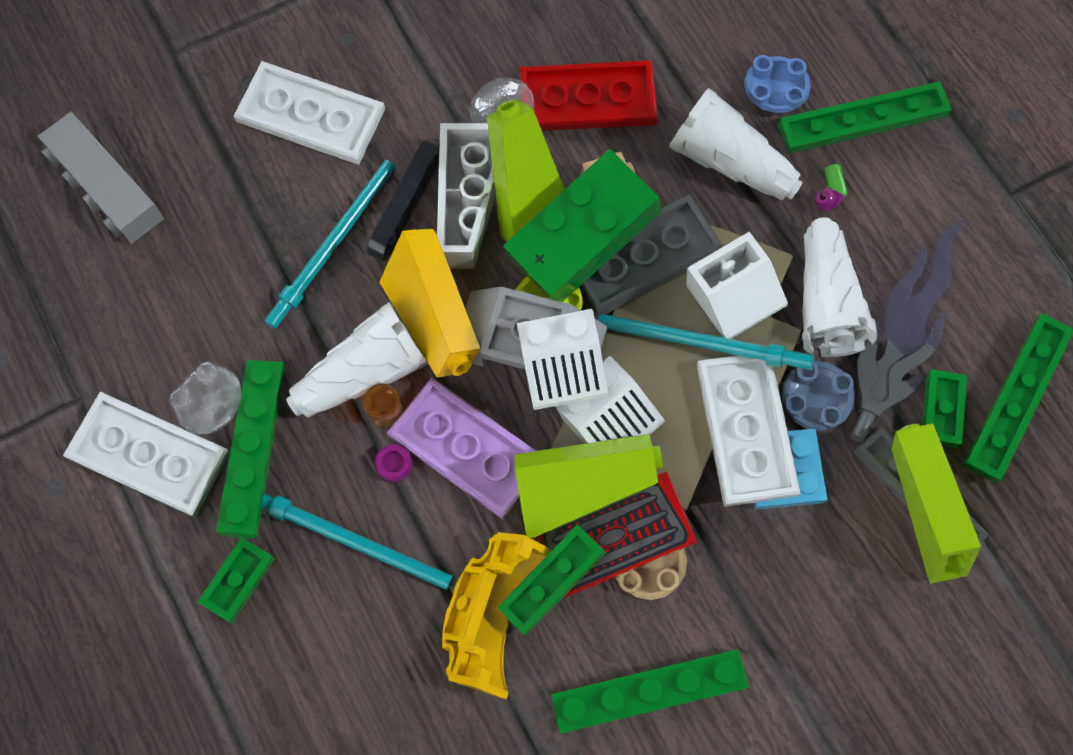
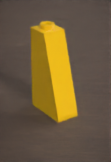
[379,229,480,378]

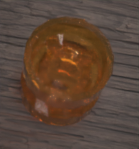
[363,383,404,429]

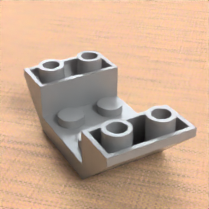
[465,287,607,370]

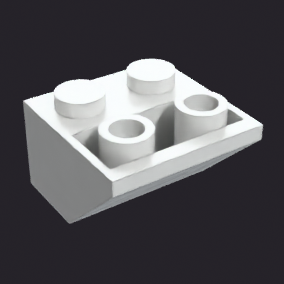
[686,232,788,339]

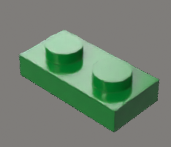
[922,369,967,448]
[197,538,275,624]

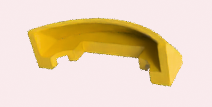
[442,532,552,700]

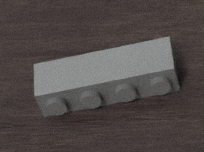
[38,111,164,244]

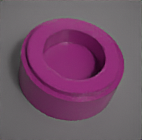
[375,444,413,483]

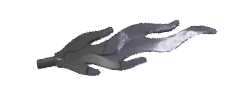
[850,220,965,443]

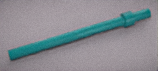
[264,160,396,329]
[598,314,815,370]
[262,493,453,590]

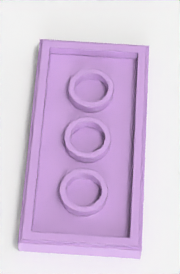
[387,377,536,520]

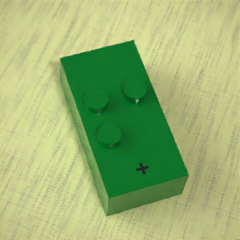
[503,149,662,302]

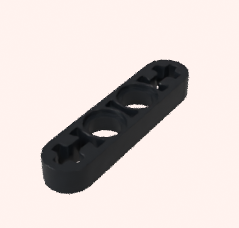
[367,140,440,262]

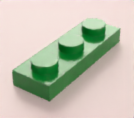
[498,524,607,635]

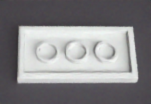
[234,61,385,165]
[696,355,801,507]
[63,392,230,518]

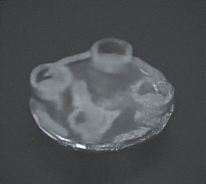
[469,77,535,123]
[170,362,241,435]

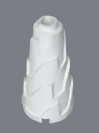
[669,88,803,201]
[802,218,877,357]
[286,302,428,418]

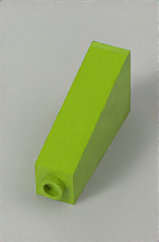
[487,99,565,242]
[891,423,981,584]
[514,434,663,538]

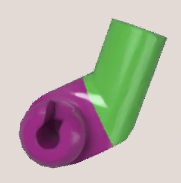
[815,164,847,211]

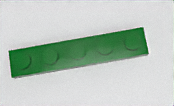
[778,81,952,154]
[962,313,1073,484]
[216,360,285,539]
[551,649,749,734]

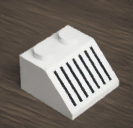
[517,309,609,410]
[555,356,665,444]

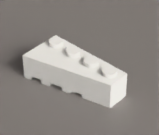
[437,123,496,269]

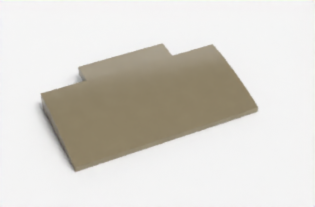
[551,225,801,512]

